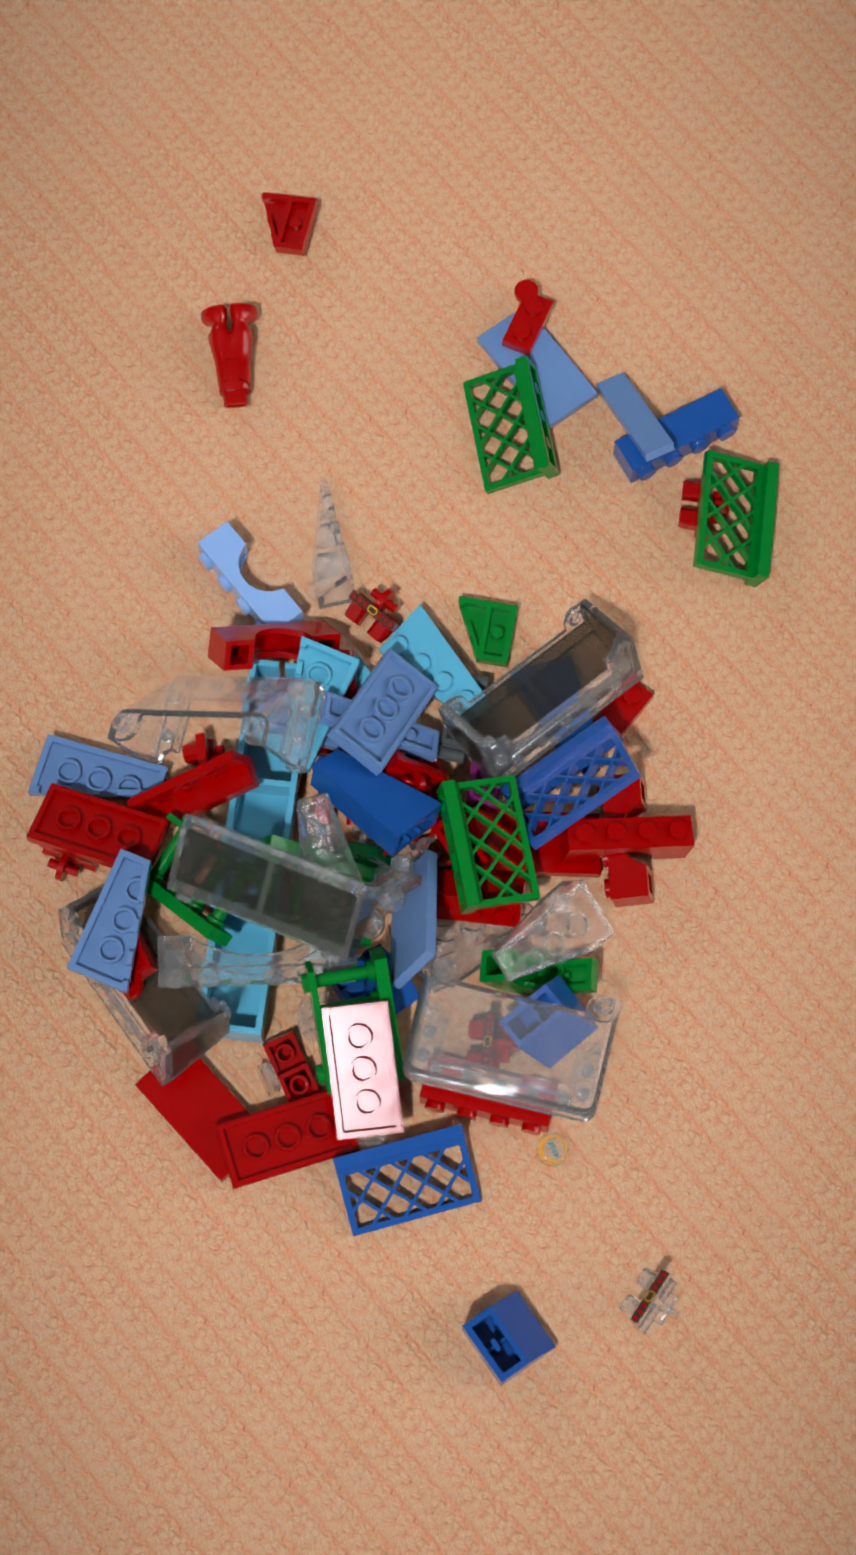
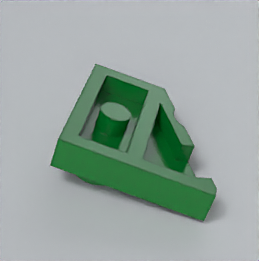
[458,596,518,668]

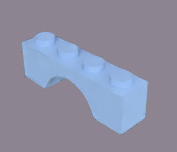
[198,521,304,625]

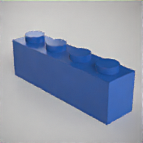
[613,388,739,483]

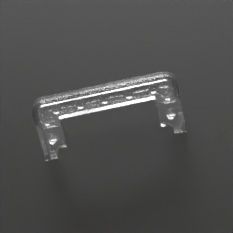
[107,676,325,773]
[403,956,622,1122]

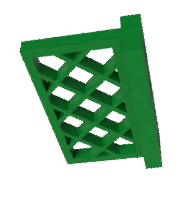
[463,355,559,494]
[693,450,780,587]
[436,775,541,915]

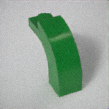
[479,948,599,996]

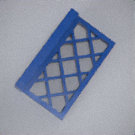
[500,716,642,850]
[333,1124,481,1236]

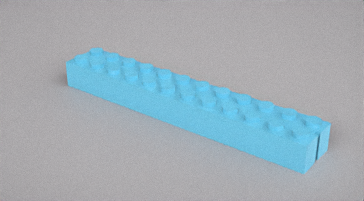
[196,659,302,1043]

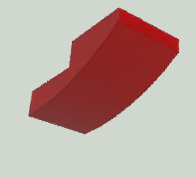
[262,1030,320,1102]

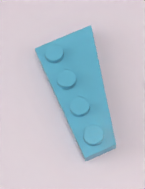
[379,605,491,727]
[280,636,360,773]

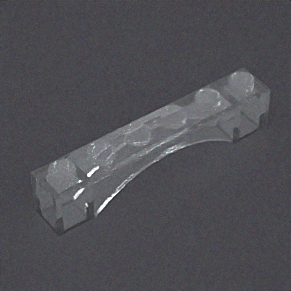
[157,931,357,989]

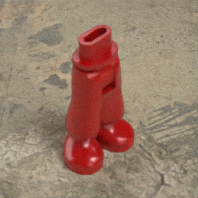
[201,303,258,408]

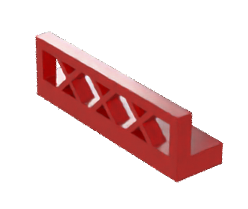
[127,750,259,829]

